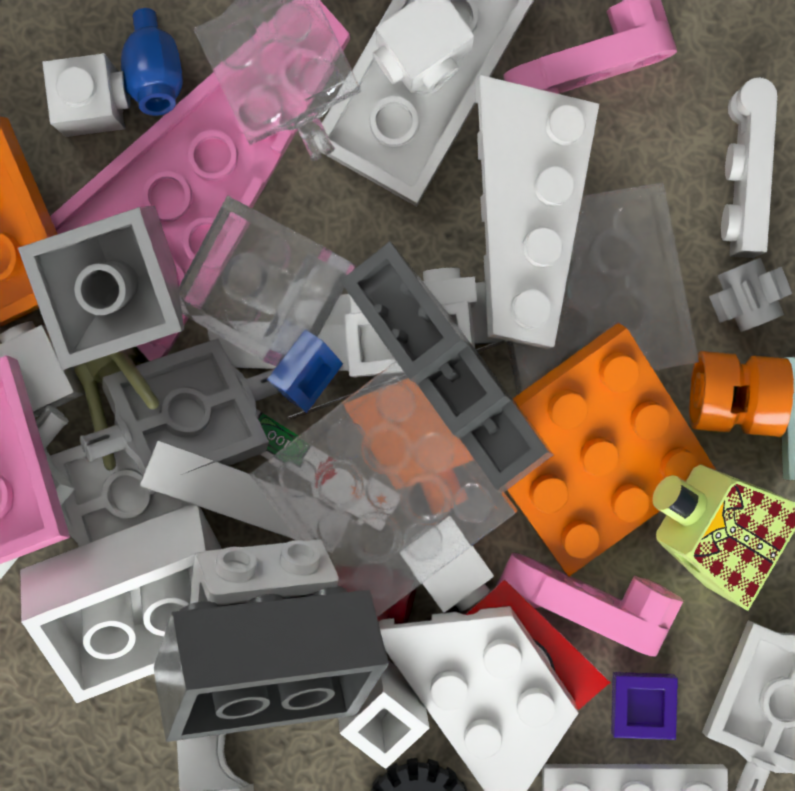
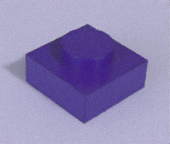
[611,672,678,740]

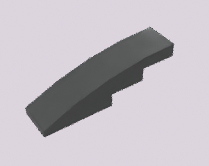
[340,241,554,493]

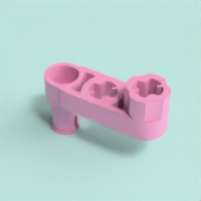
[503,0,677,94]
[496,553,684,657]

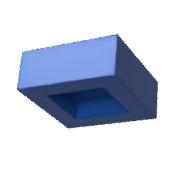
[267,329,343,413]

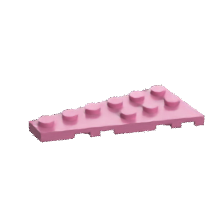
[50,0,350,361]

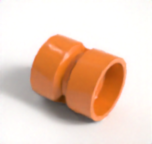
[689,351,794,437]

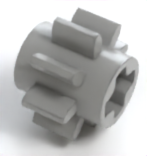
[709,258,793,332]

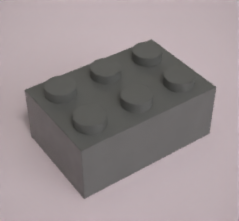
[153,587,389,742]

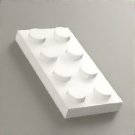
[311,0,534,207]

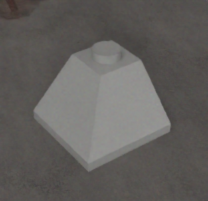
[18,206,184,370]

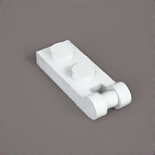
[721,77,777,258]

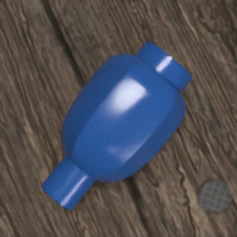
[121,8,183,116]

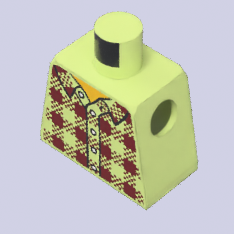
[653,464,795,611]

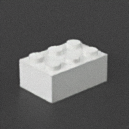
[20,504,222,703]

